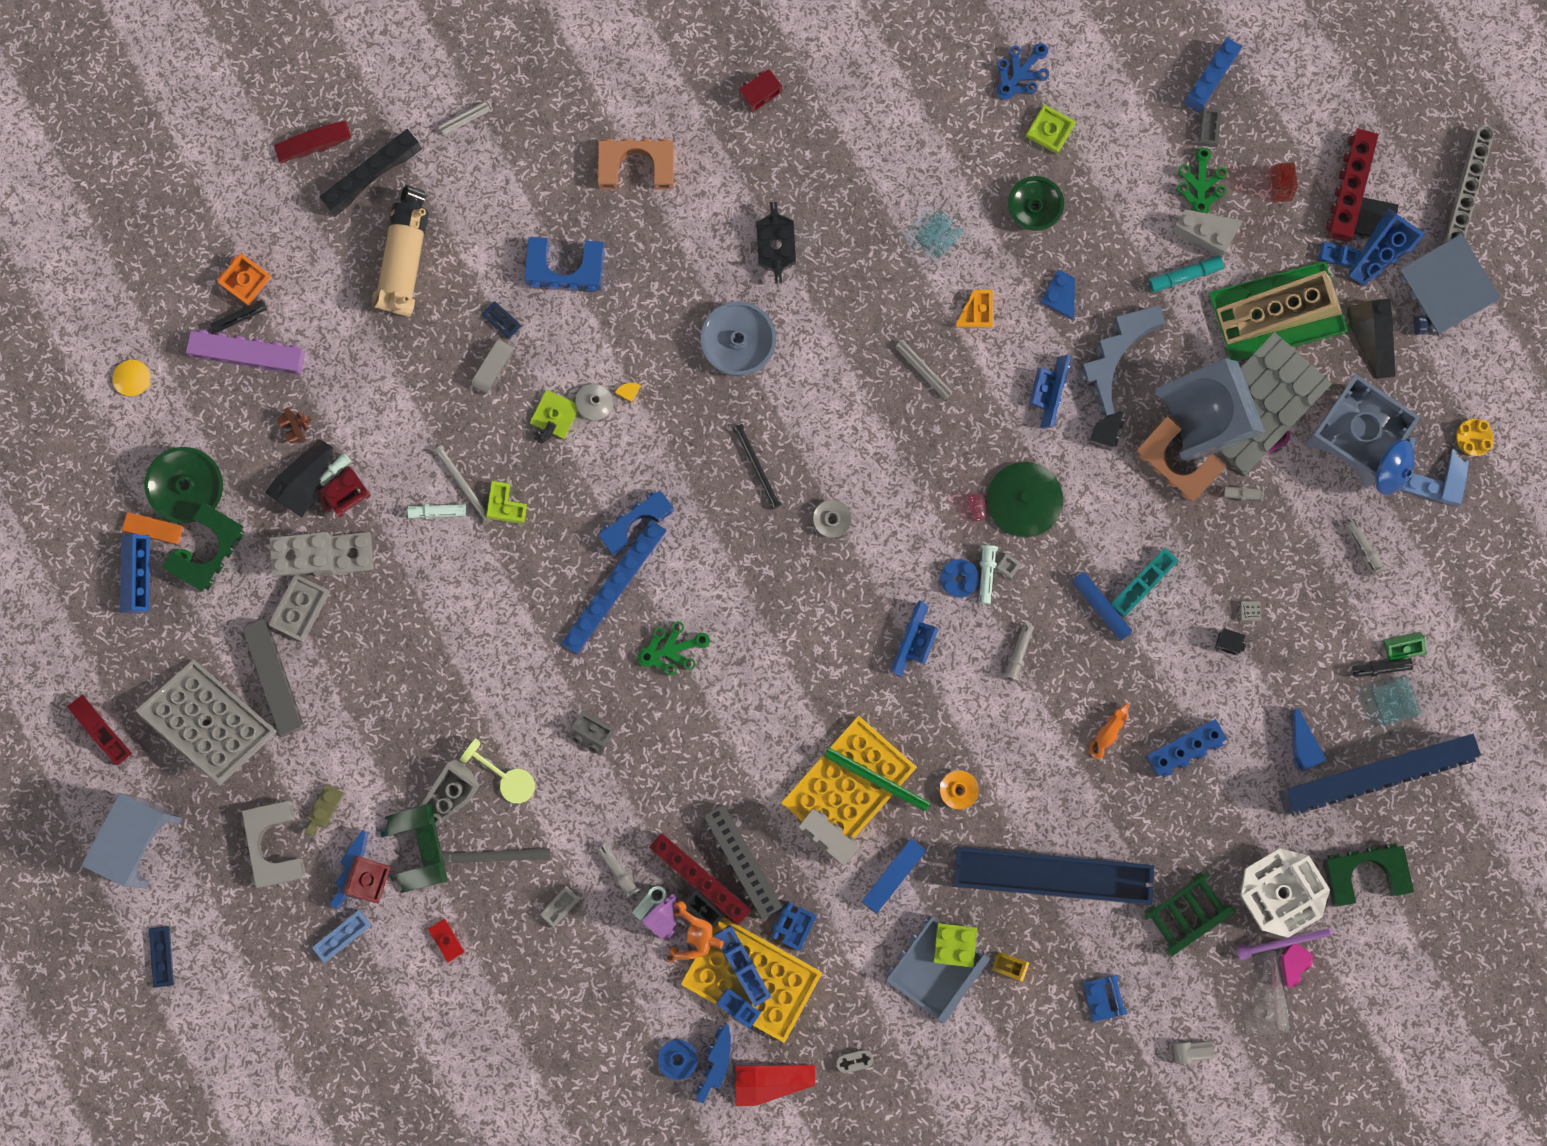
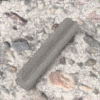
[438,101,490,135]

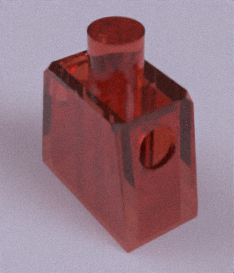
[1270,163,1298,203]

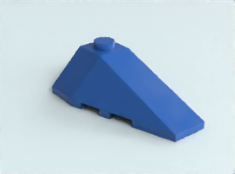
[1348,209,1425,286]

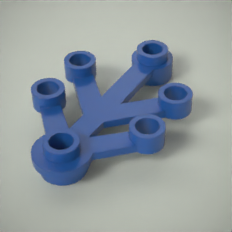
[996,43,1049,100]

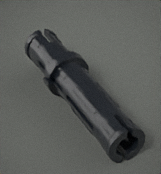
[211,299,267,334]
[1352,658,1413,678]

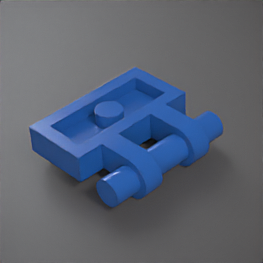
[770,901,817,951]

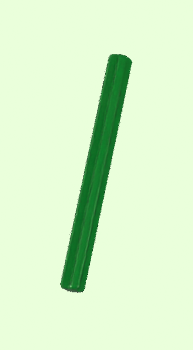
[824,748,930,811]

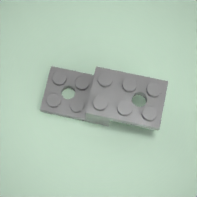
[270,532,374,577]

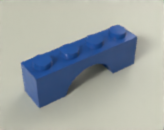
[1184,37,1243,113]
[599,490,674,556]

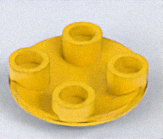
[112,360,150,397]
[1456,419,1493,456]

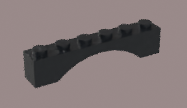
[319,128,422,217]

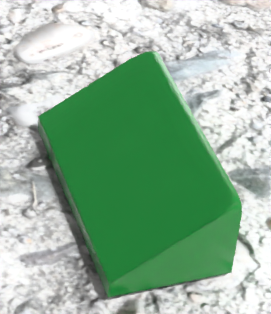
[1383,632,1426,661]

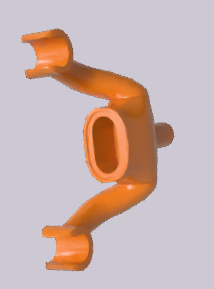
[667,901,724,962]

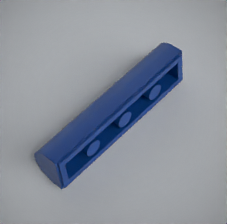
[1072,572,1132,641]

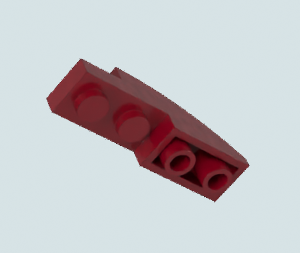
[67,694,133,766]

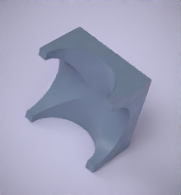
[1304,374,1421,488]

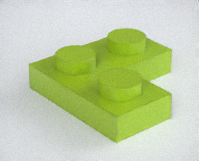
[486,481,527,524]

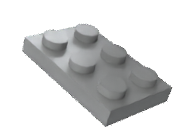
[268,575,331,643]

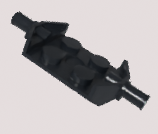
[756,202,796,284]

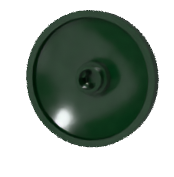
[144,447,223,523]
[987,462,1063,538]

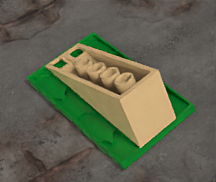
[1209,262,1349,362]

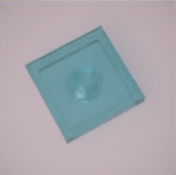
[1371,677,1422,726]

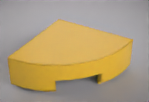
[615,383,641,402]

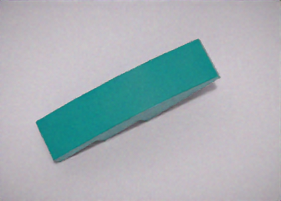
[1111,547,1179,617]

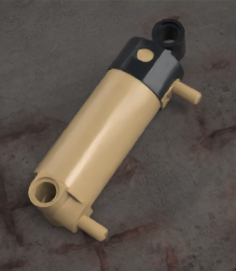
[372,185,429,317]

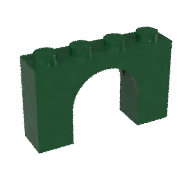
[162,502,245,592]
[1323,843,1414,907]

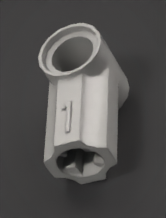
[1173,1041,1214,1064]

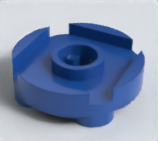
[940,559,979,598]
[658,1039,698,1080]

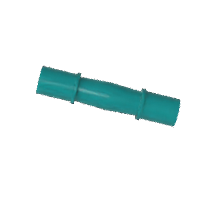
[1148,255,1224,293]

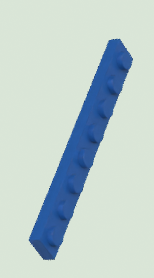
[561,520,667,654]

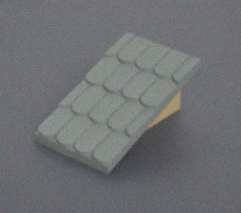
[1218,332,1332,476]

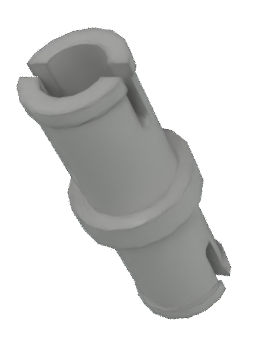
[1224,486,1264,501]

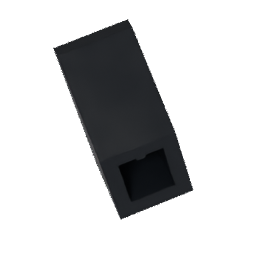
[1089,411,1125,451]

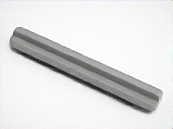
[896,340,952,400]

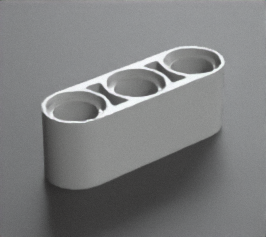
[471,339,516,395]

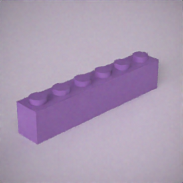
[186,330,305,375]

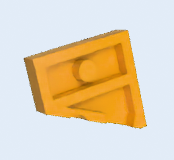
[956,290,993,328]

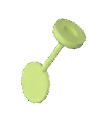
[459,738,535,803]

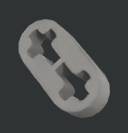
[836,1050,874,1073]

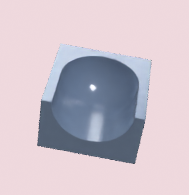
[1155,358,1265,461]
[81,793,183,889]

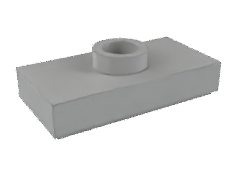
[539,886,581,928]

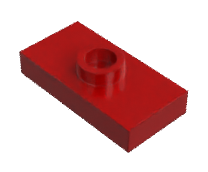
[428,918,465,963]

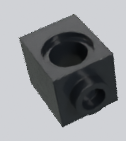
[1215,628,1247,656]

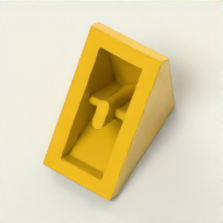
[991,952,1029,982]

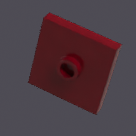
[342,855,391,904]

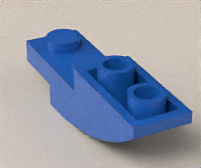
[695,1023,731,1103]

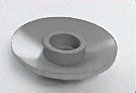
[575,384,613,421]
[813,500,851,538]

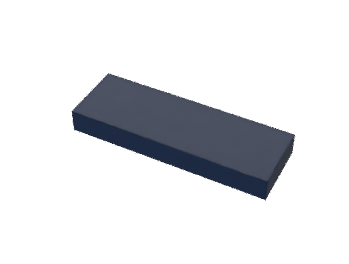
[149,926,174,988]

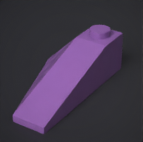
[642,894,677,939]

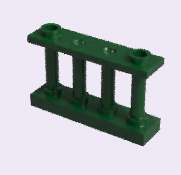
[1142,872,1236,957]

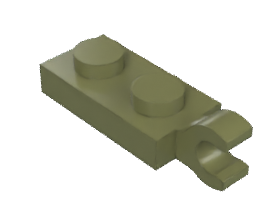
[305,784,344,837]

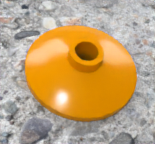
[940,770,979,810]

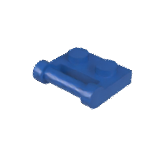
[1083,975,1128,1022]

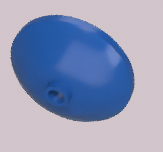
[1375,440,1415,495]

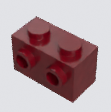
[739,69,782,113]

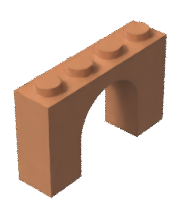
[598,139,674,189]
[1136,415,1226,502]

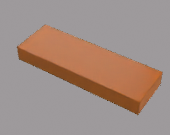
[122,512,183,545]

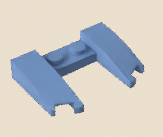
[1399,437,1469,507]

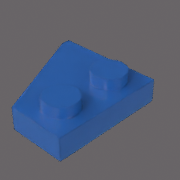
[1040,269,1075,319]

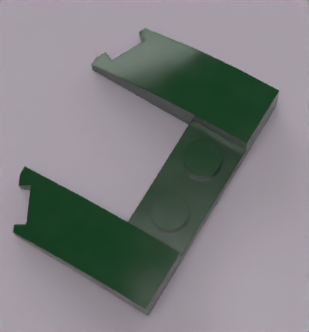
[381,805,448,893]

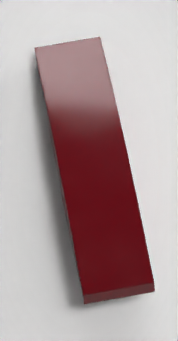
[274,120,352,163]

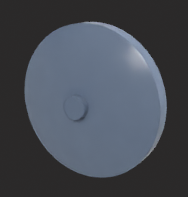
[701,301,776,377]

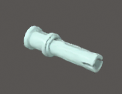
[978,545,998,604]

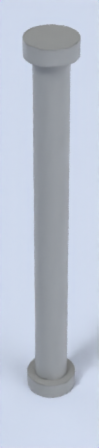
[433,445,492,525]

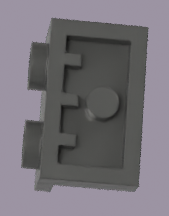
[568,711,615,756]

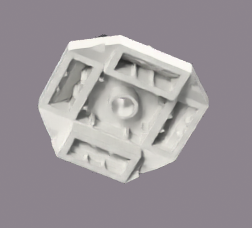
[1240,848,1330,938]

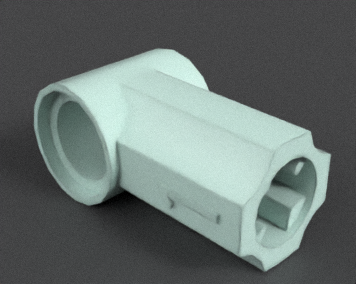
[632,886,667,921]

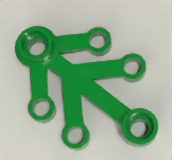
[1177,148,1227,214]
[637,621,710,676]

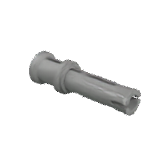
[1345,520,1387,577]
[1002,623,1034,682]
[596,843,641,900]

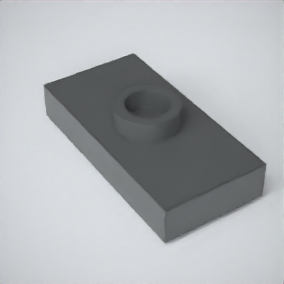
[1198,108,1222,147]

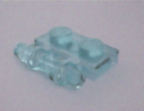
[915,210,964,259]

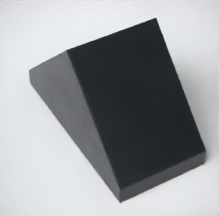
[684,889,724,929]

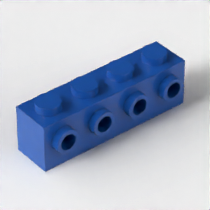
[120,534,150,614]
[1145,719,1227,778]

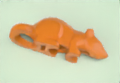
[1089,703,1129,759]

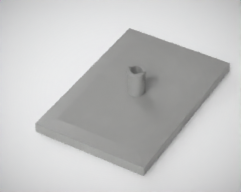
[136,659,276,786]

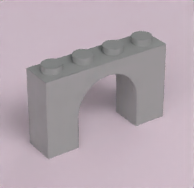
[240,801,306,889]

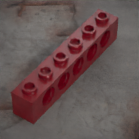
[1325,128,1379,243]
[649,833,751,925]

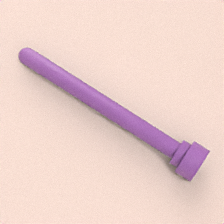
[1236,928,1333,961]

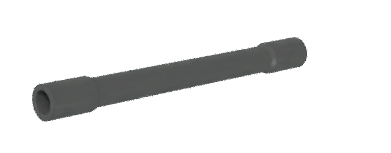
[442,848,551,864]

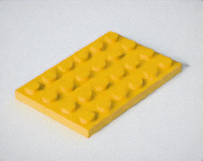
[781,716,917,838]
[681,917,823,1043]

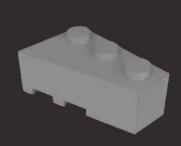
[1172,209,1243,258]
[798,809,859,867]

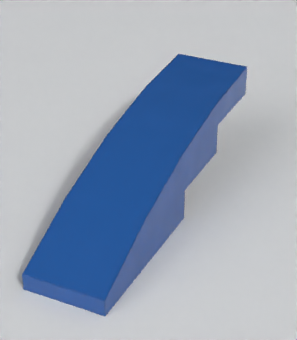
[330,830,369,909]
[861,838,926,914]
[713,924,772,1007]

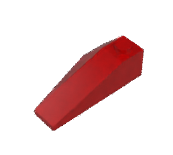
[736,1065,816,1106]

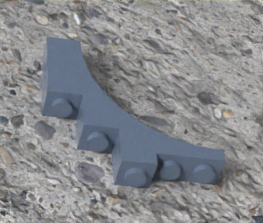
[1080,305,1165,419]

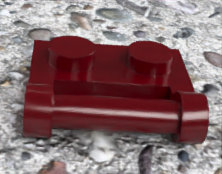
[320,468,371,518]

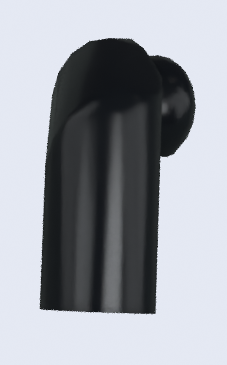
[533,421,557,444]

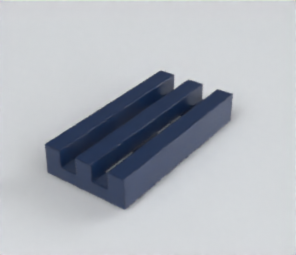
[482,301,522,340]

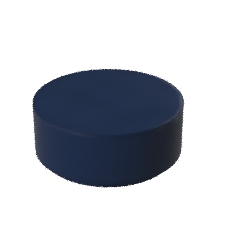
[1413,316,1428,335]

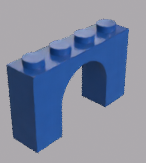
[525,237,605,293]

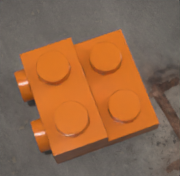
[217,253,272,306]

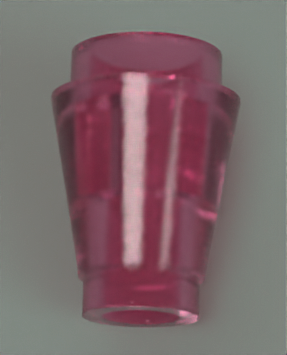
[966,493,987,522]

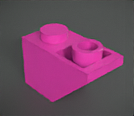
[1279,944,1314,988]

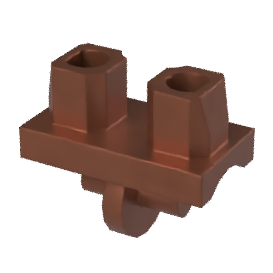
[277,407,311,444]

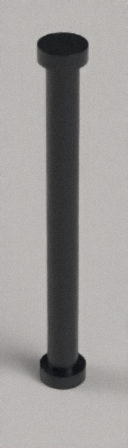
[733,424,782,510]

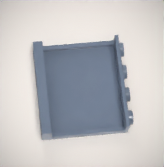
[1399,234,1501,335]
[885,916,990,1023]

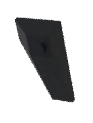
[1347,298,1395,379]
[265,439,334,518]

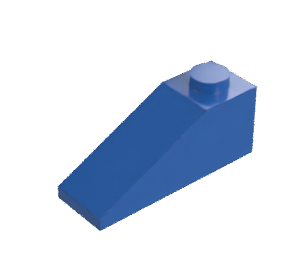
[1291,708,1326,772]

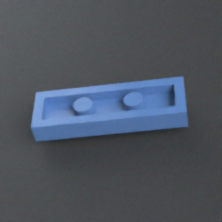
[312,910,372,963]

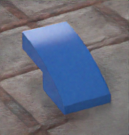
[1318,241,1361,268]
[716,987,761,1029]

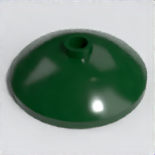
[1008,176,1064,231]

